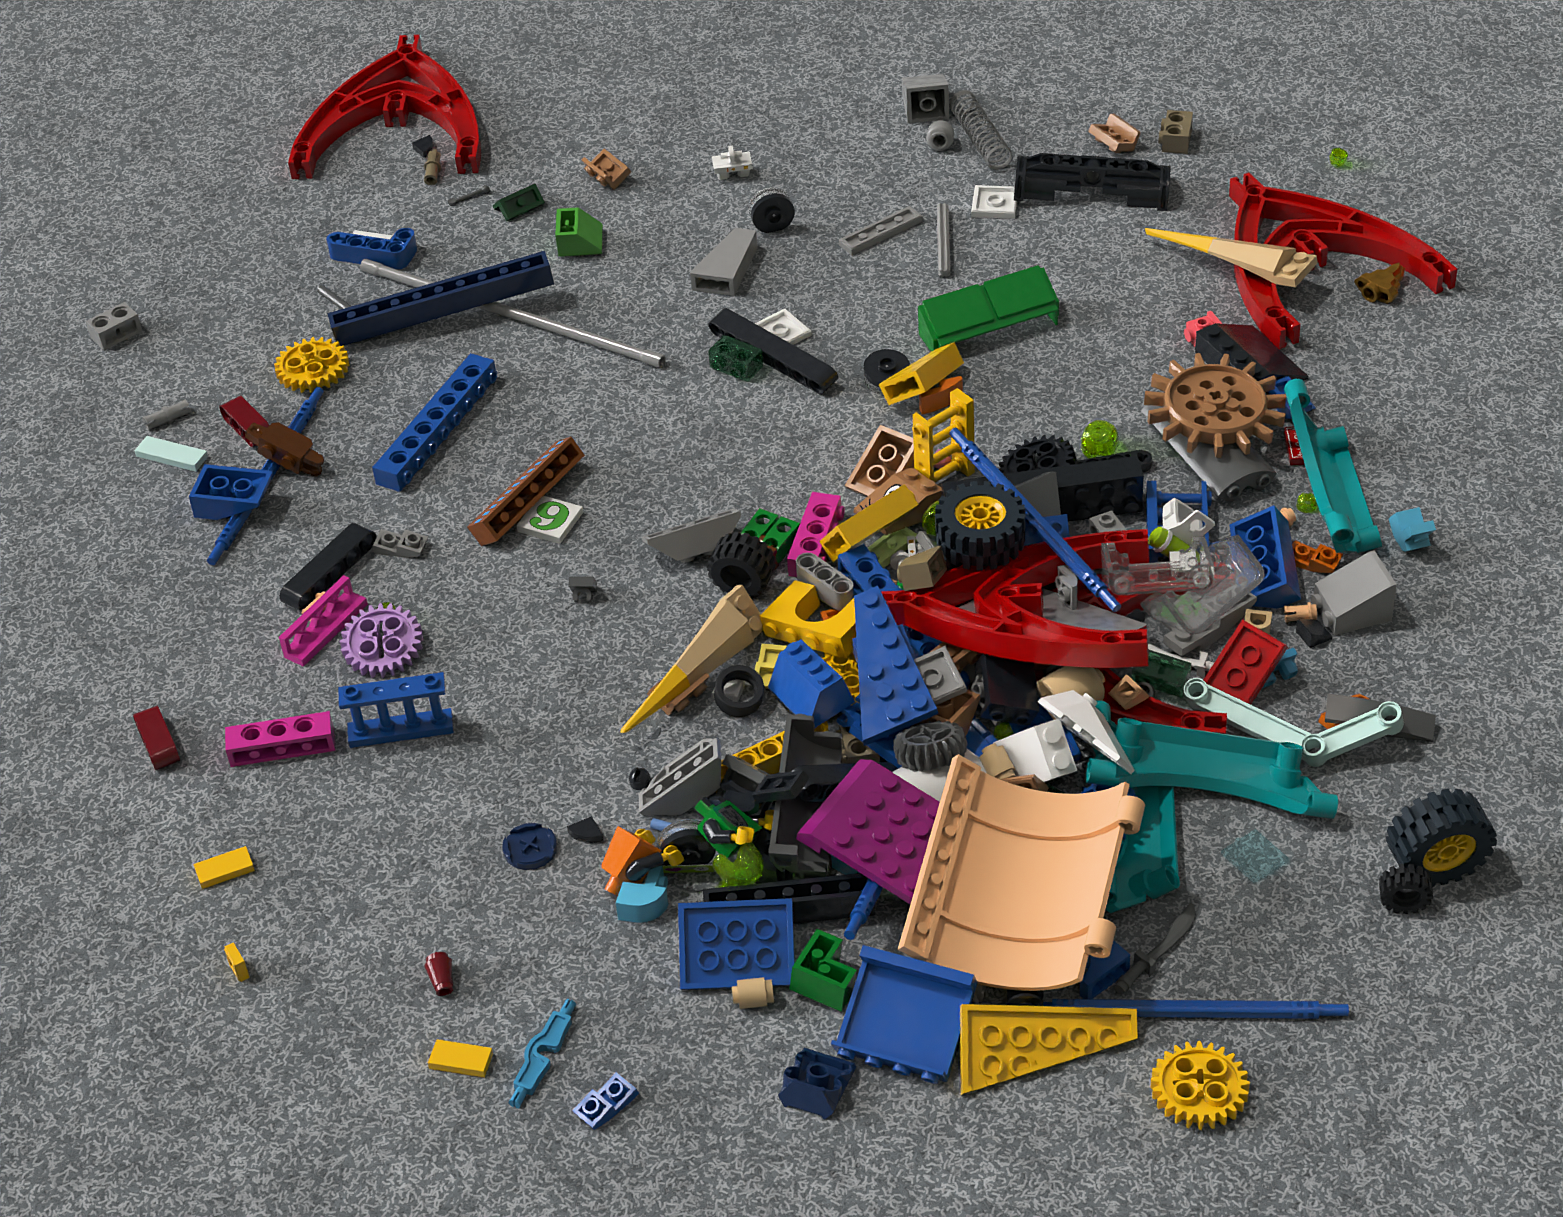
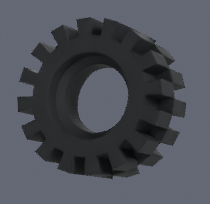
[1379,864,1433,914]

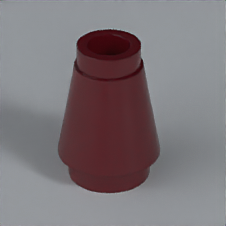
[424,952,453,996]

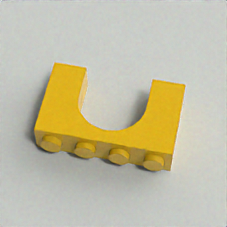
[759,580,856,658]

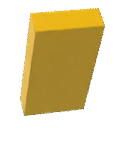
[193,846,255,889]
[428,1039,493,1078]

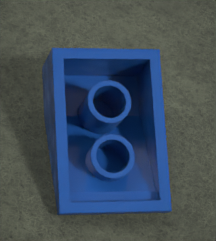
[189,464,274,520]

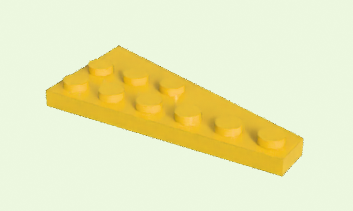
[960,1004,1138,1095]

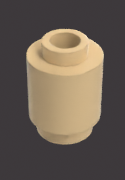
[979,743,1016,779]
[732,977,774,1009]

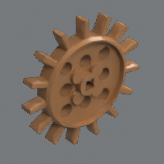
[1144,353,1286,458]

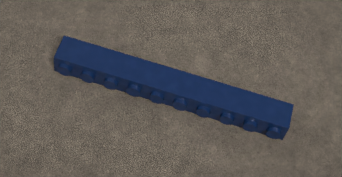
[327,251,554,346]

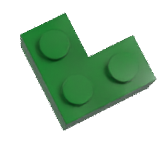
[789,929,857,1012]

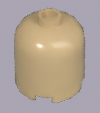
[1037,666,1105,720]

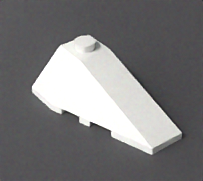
[1038,690,1134,774]

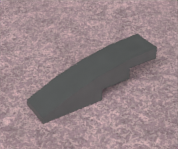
[1325,693,1436,742]

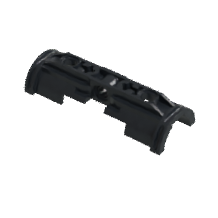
[1014,153,1171,211]

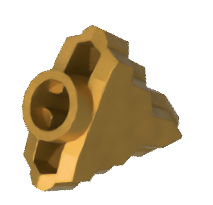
[1354,263,1405,304]

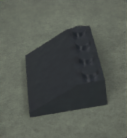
[1195,323,1308,395]

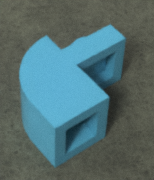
[1389,507,1436,552]
[616,866,669,923]

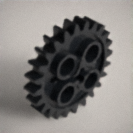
[999,435,1077,474]

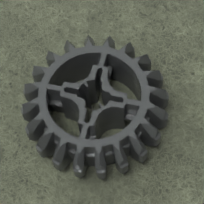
[893,720,967,771]

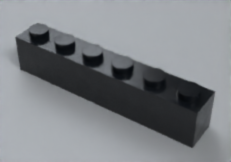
[703,873,875,924]

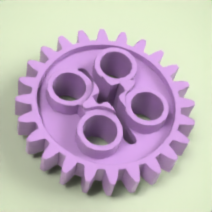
[340,603,424,678]

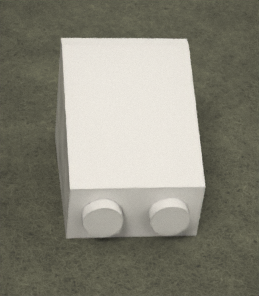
[993,719,1077,783]

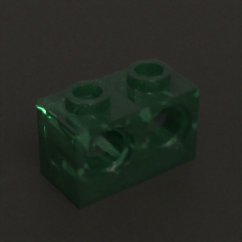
[708,335,763,382]
[1132,649,1191,698]

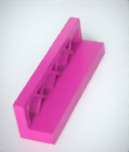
[279,575,368,667]

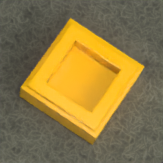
[224,942,250,982]

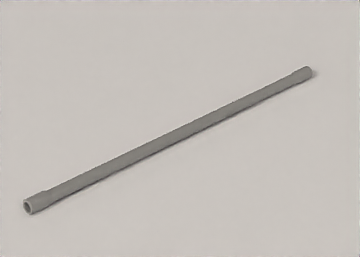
[360,259,666,368]

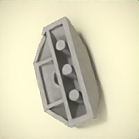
[641,508,741,563]
[639,738,721,815]

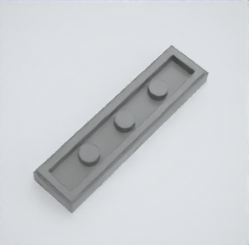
[839,206,923,256]

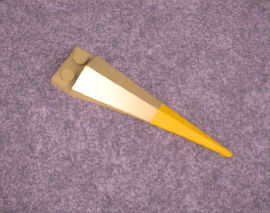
[1145,228,1317,287]
[621,585,763,733]

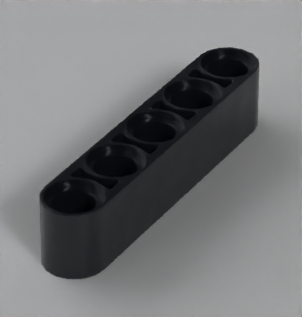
[279,523,377,611]
[791,762,898,802]

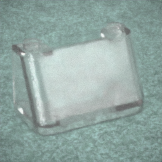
[1140,535,1264,635]
[1101,537,1214,595]

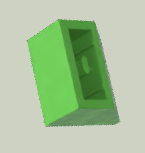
[555,207,603,257]

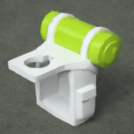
[1149,498,1215,562]

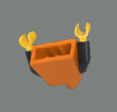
[602,826,684,896]

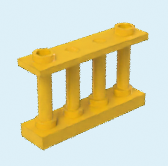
[912,388,975,483]

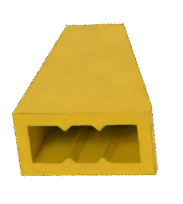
[879,342,964,405]
[819,484,919,562]

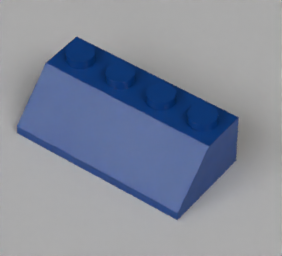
[1229,505,1301,609]
[768,639,855,728]

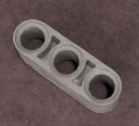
[796,553,854,611]

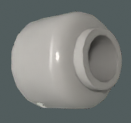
[926,120,955,152]

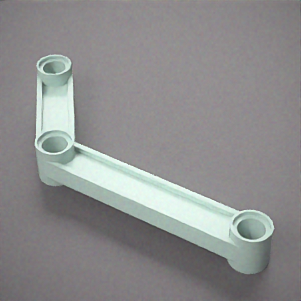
[1184,678,1404,767]

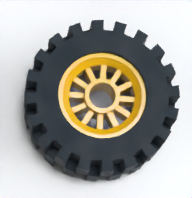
[935,481,1025,571]
[1386,789,1497,888]

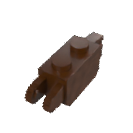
[245,422,324,477]

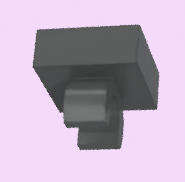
[568,577,597,603]

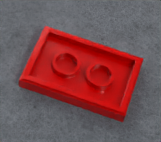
[1203,619,1288,705]

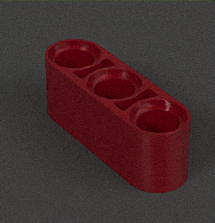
[219,396,270,447]
[133,705,180,770]

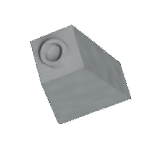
[690,228,758,296]

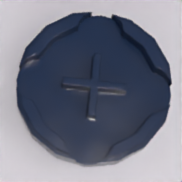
[502,823,557,870]

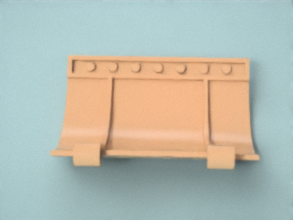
[898,754,1145,991]

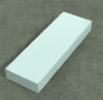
[134,436,208,472]

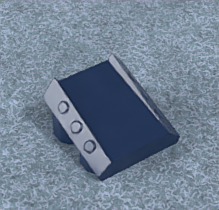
[778,1048,856,1120]

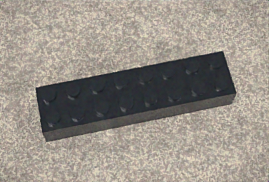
[942,456,1144,522]

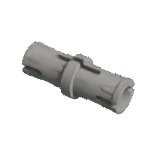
[142,399,192,431]

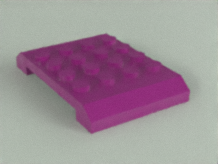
[796,759,940,905]

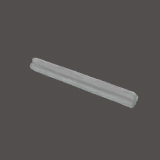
[937,203,950,278]

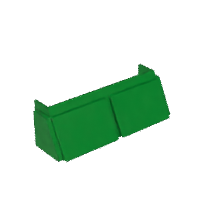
[918,265,1059,352]

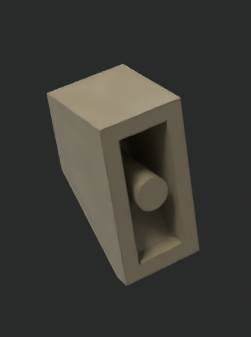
[897,546,947,591]

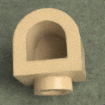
[1245,609,1272,635]

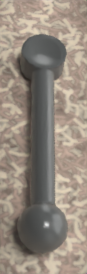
[448,185,490,206]

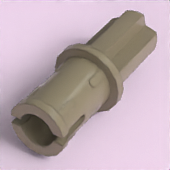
[424,149,441,185]

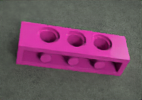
[787,492,845,577]
[225,711,335,767]

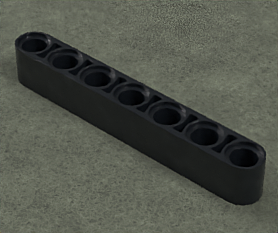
[708,308,838,395]

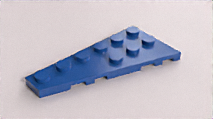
[854,586,939,746]

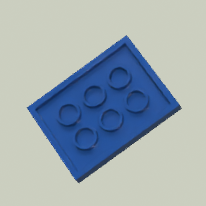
[678,898,795,990]

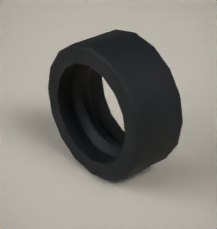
[714,665,765,718]

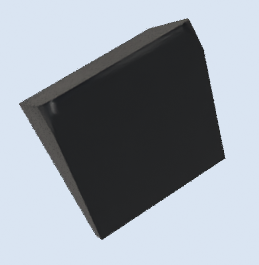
[1296,619,1333,648]

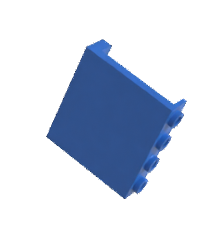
[831,945,978,1084]

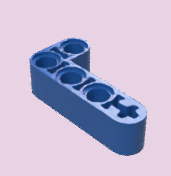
[326,228,417,270]

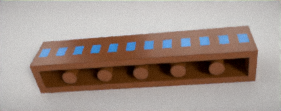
[467,436,585,546]

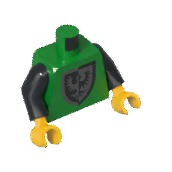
[694,796,774,860]

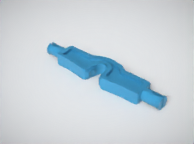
[509,999,576,1109]

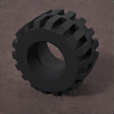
[707,532,776,598]

